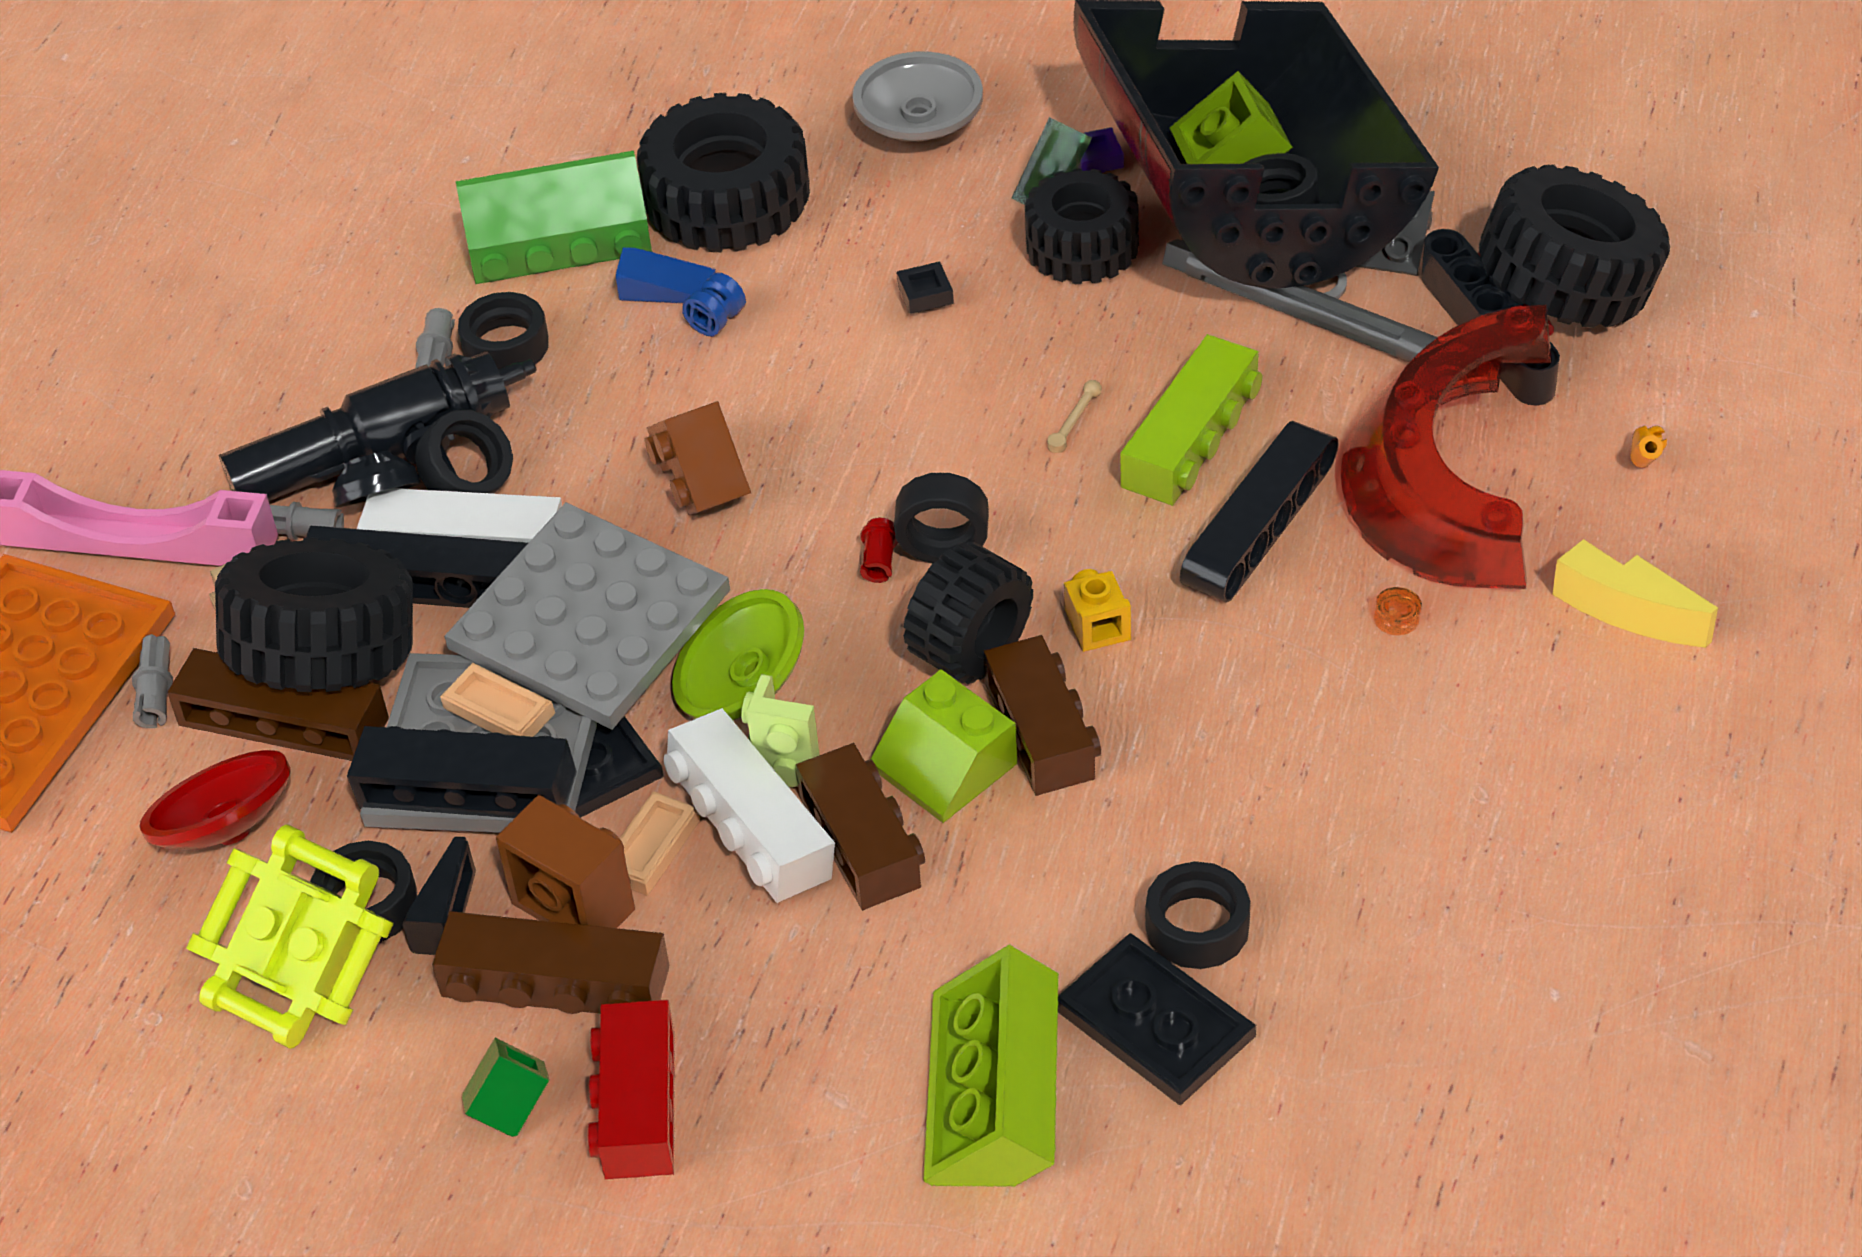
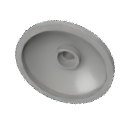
[853,51,983,142]

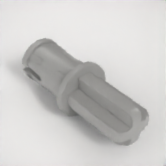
[415,308,455,368]
[270,502,344,540]
[132,634,173,728]

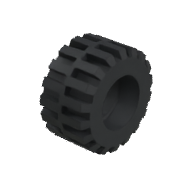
[1025,168,1139,284]
[903,541,1034,684]

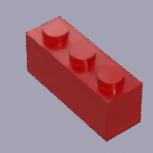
[588,1000,675,1180]

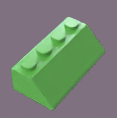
[455,151,652,284]

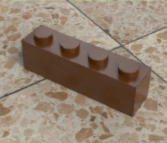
[167,648,389,761]
[432,911,670,1014]

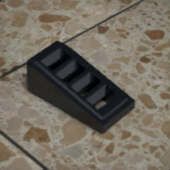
[402,836,476,955]

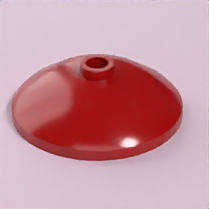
[139,750,291,849]

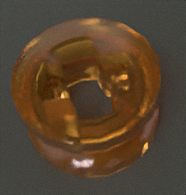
[1374,587,1422,636]

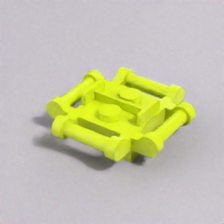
[186,825,394,1049]

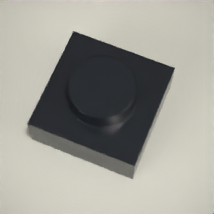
[896,261,954,314]

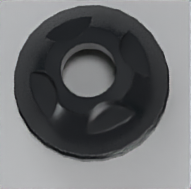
[332,450,421,507]

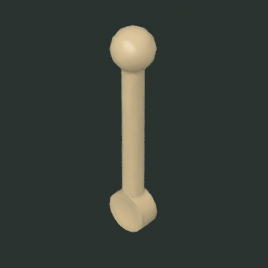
[1047,380,1102,453]

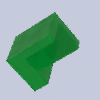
[462,1037,549,1137]

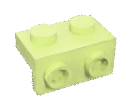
[742,674,820,787]

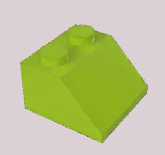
[1170,71,1292,164]
[871,669,1017,823]

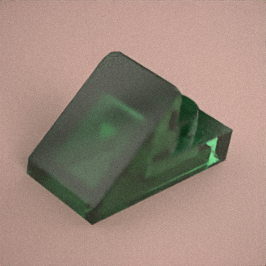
[1012,117,1092,205]

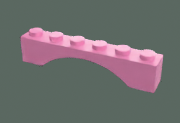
[0,470,278,566]

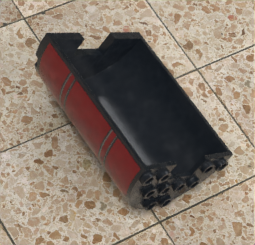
[1073,0,1439,288]

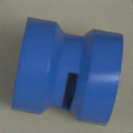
[682,273,746,336]

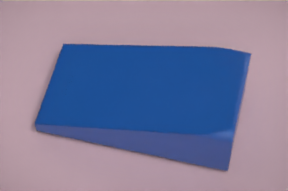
[616,247,716,303]

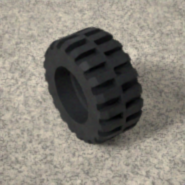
[637,93,810,252]
[1479,165,1670,328]
[215,538,413,692]

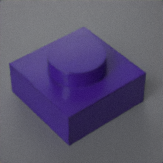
[1070,127,1124,173]

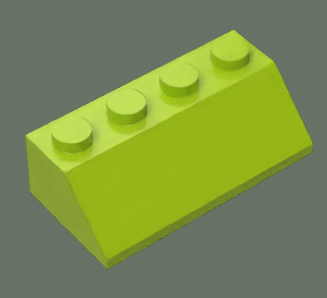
[924,944,1058,1187]

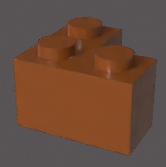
[645,401,751,515]

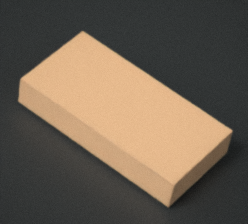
[440,663,555,737]
[620,791,701,896]

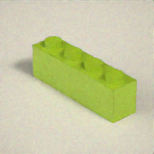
[1120,334,1263,506]

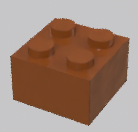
[496,795,635,928]

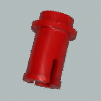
[860,517,898,583]

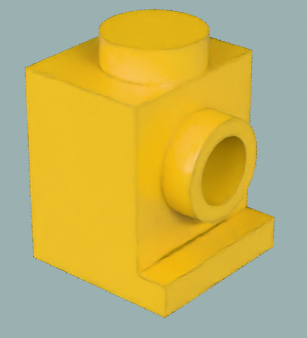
[1064,569,1131,652]

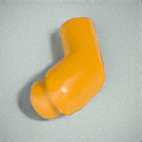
[1630,425,1667,468]

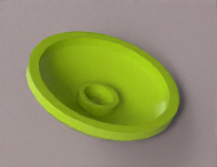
[672,589,804,720]

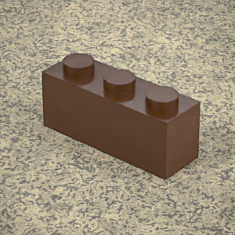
[984,635,1101,796]
[796,743,925,910]

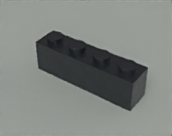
[347,726,577,818]

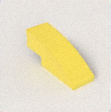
[1552,539,1718,648]

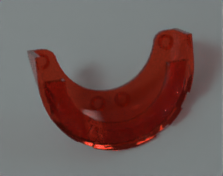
[1341,305,1551,589]

